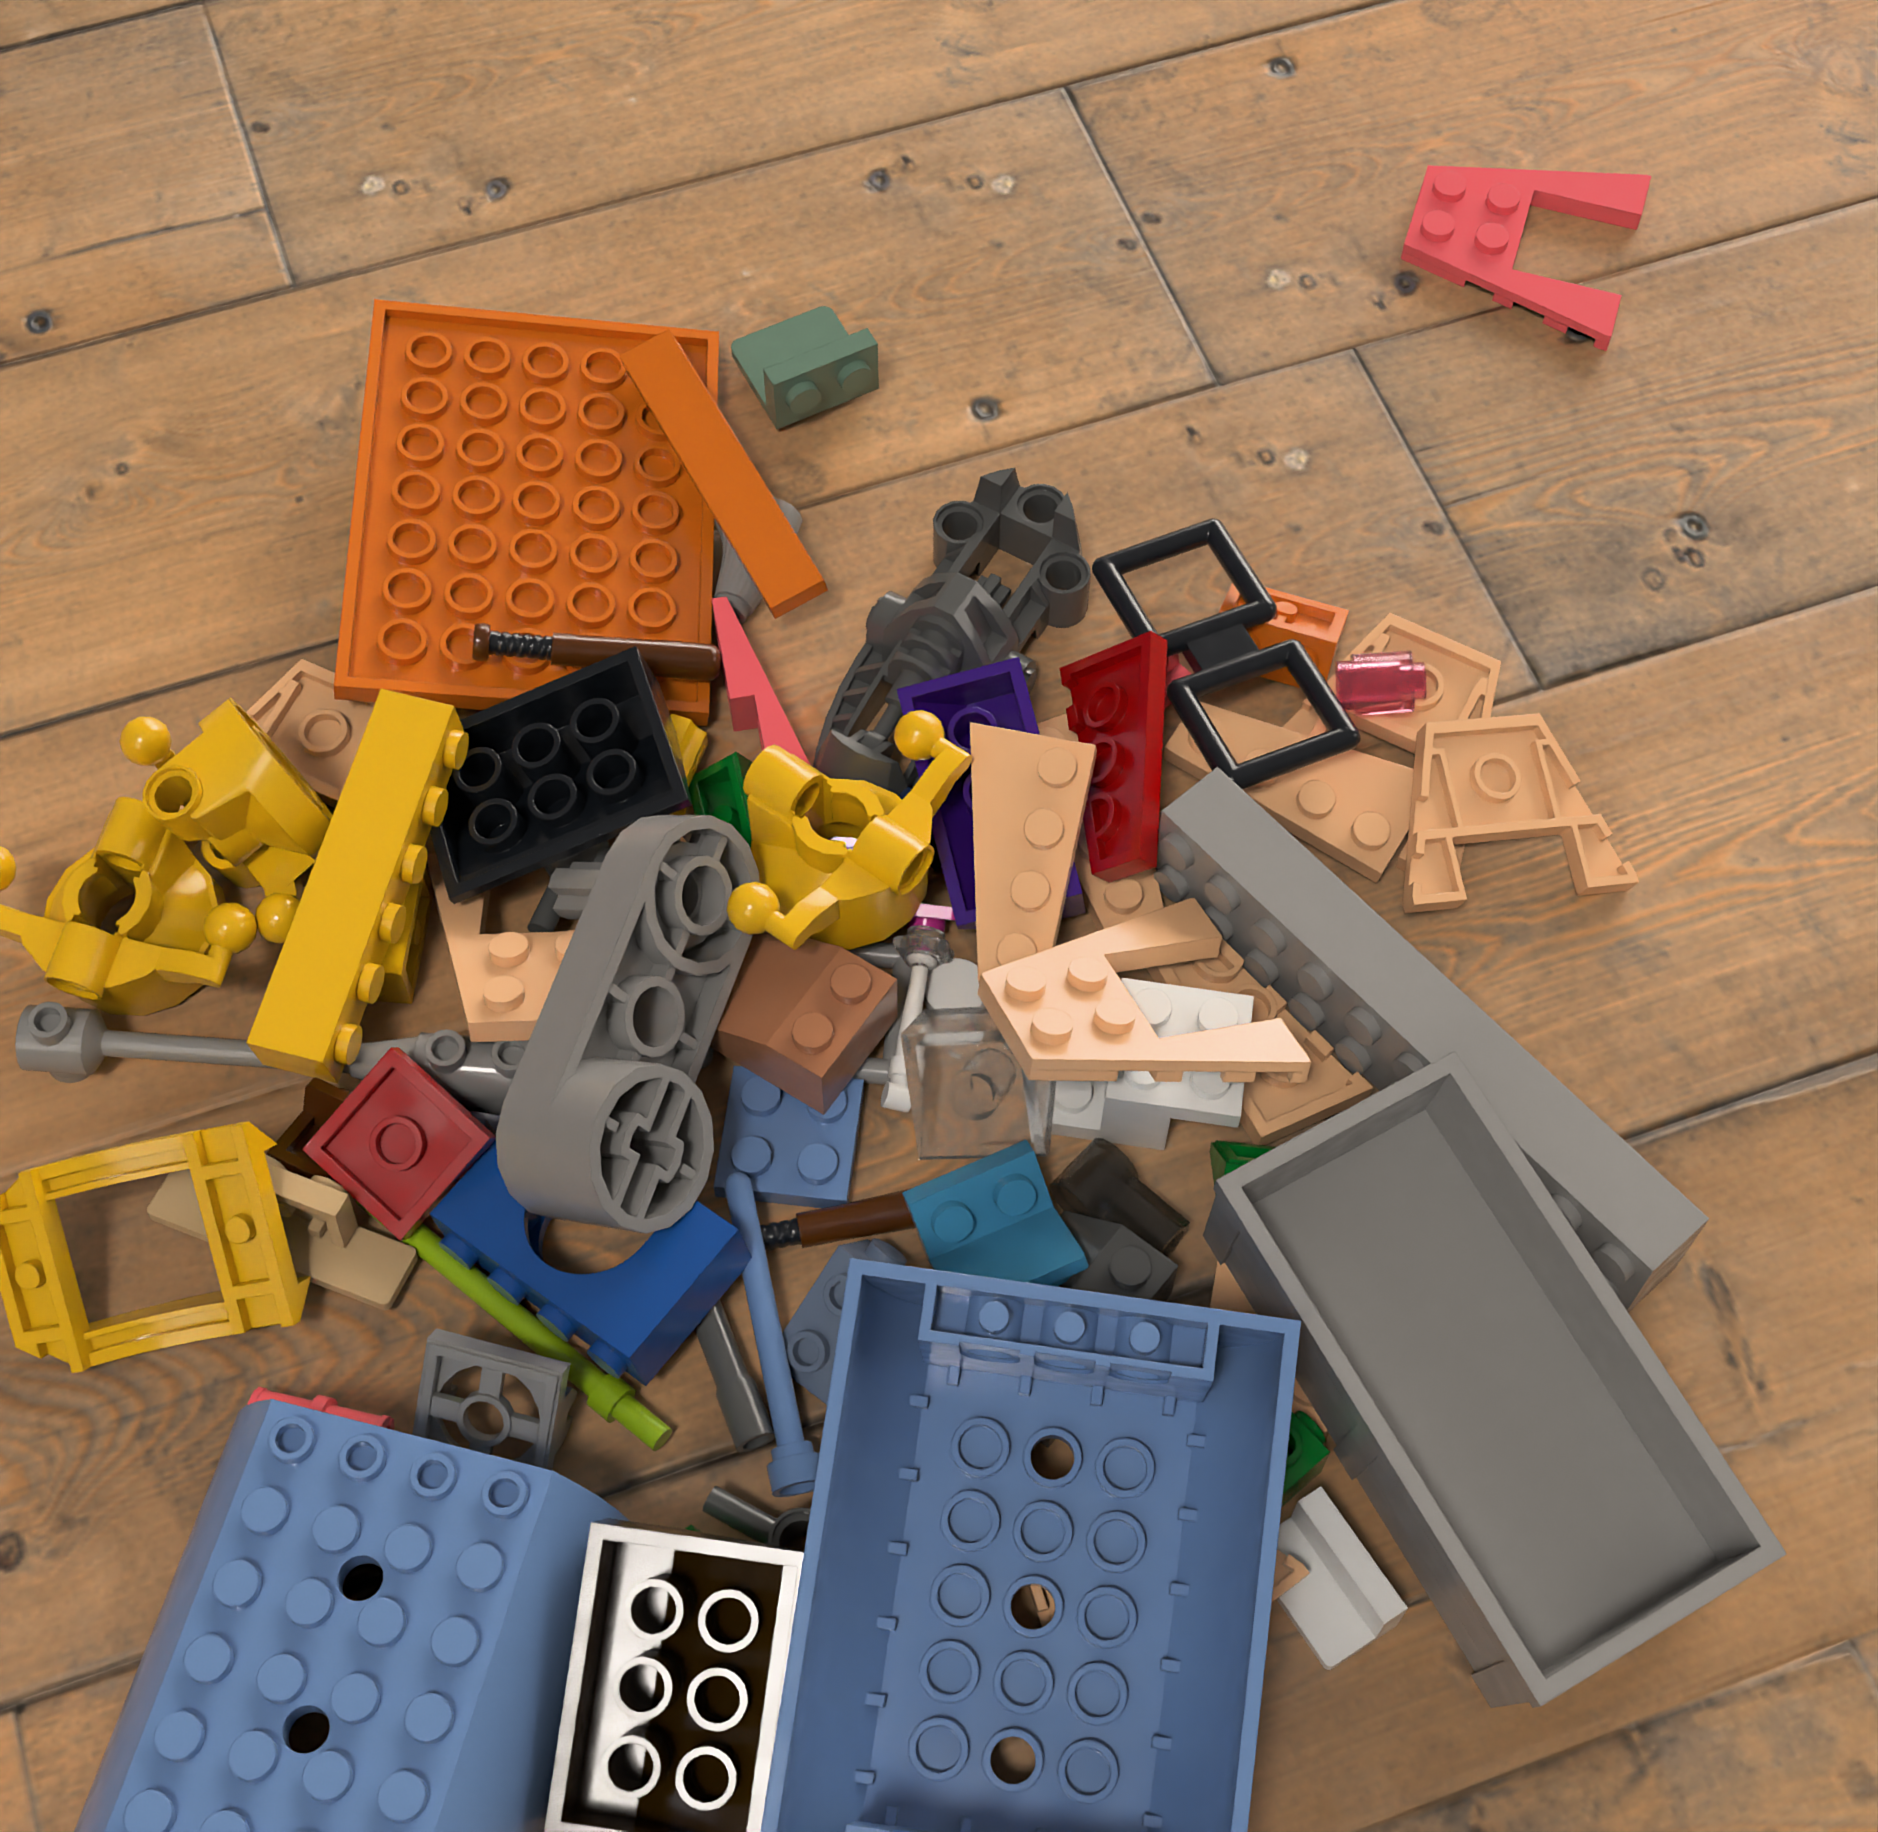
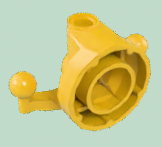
[119,697,333,944]
[726,710,972,950]
[0,797,257,1016]

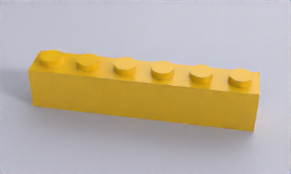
[246,689,469,1084]

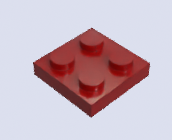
[302,1047,496,1241]

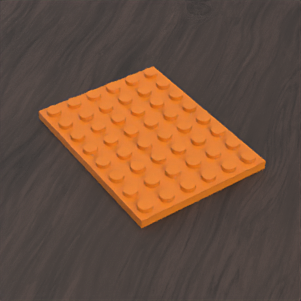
[334,299,719,726]

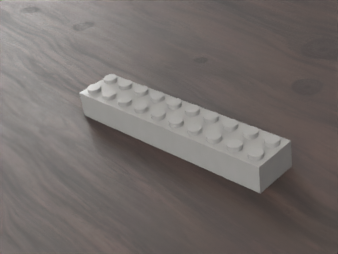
[1154,767,1709,1313]

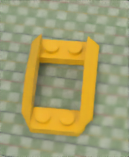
[0,1121,311,1373]

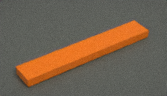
[619,329,828,619]

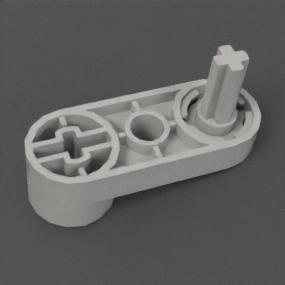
[496,815,760,1234]

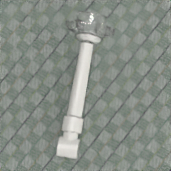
[881,925,955,1113]

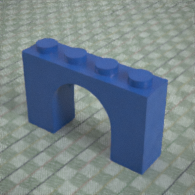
[430,1141,752,1386]

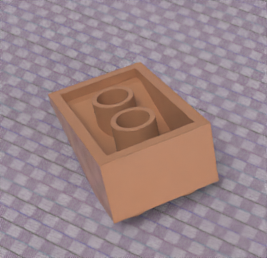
[709,931,898,1115]

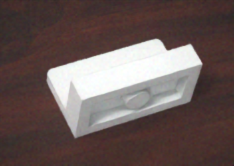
[1277,1486,1408,1670]

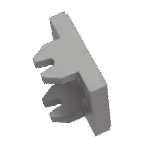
[412,1328,577,1470]

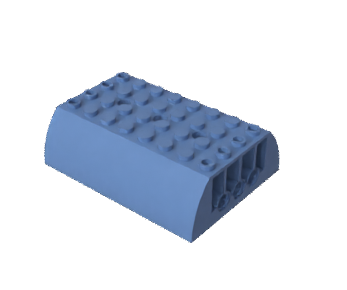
[761,1258,1301,1832]
[74,1399,629,1832]

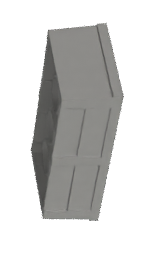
[1203,1051,1787,1708]

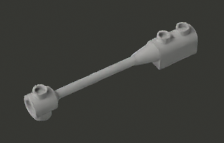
[15,1002,529,1115]

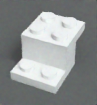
[1034,978,1254,1150]

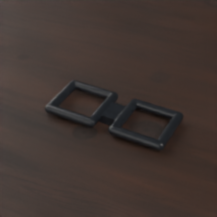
[1092,518,1361,789]

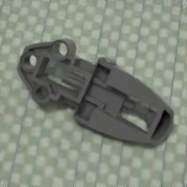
[813,467,1091,795]

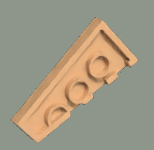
[1162,702,1414,883]
[970,722,1097,982]

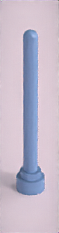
[725,1172,819,1497]

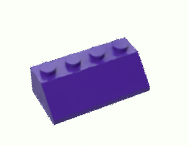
[896,657,1086,929]

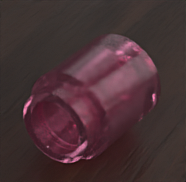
[1335,650,1426,716]

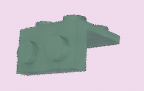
[731,306,879,429]

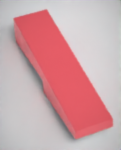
[712,596,810,765]

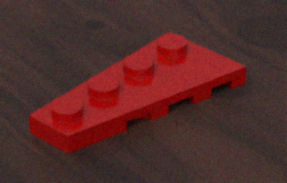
[1059,631,1167,883]

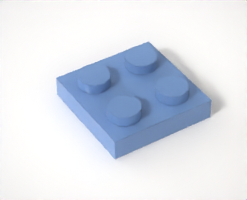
[714,1066,864,1208]

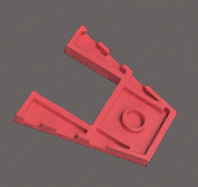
[1401,165,1651,351]

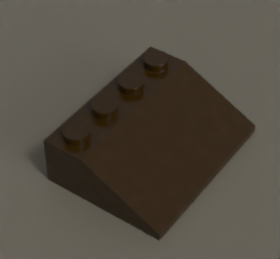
[544,1518,804,1832]

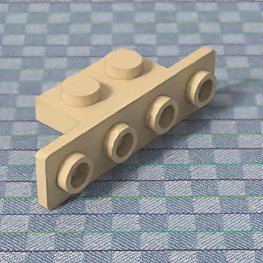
[147,1154,418,1310]

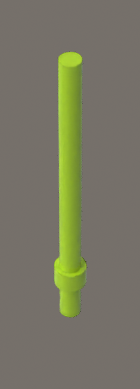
[356,1200,672,1451]

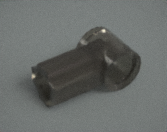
[1049,1138,1190,1257]

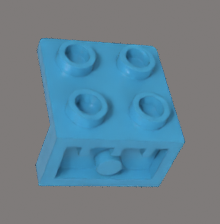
[902,1140,1089,1287]

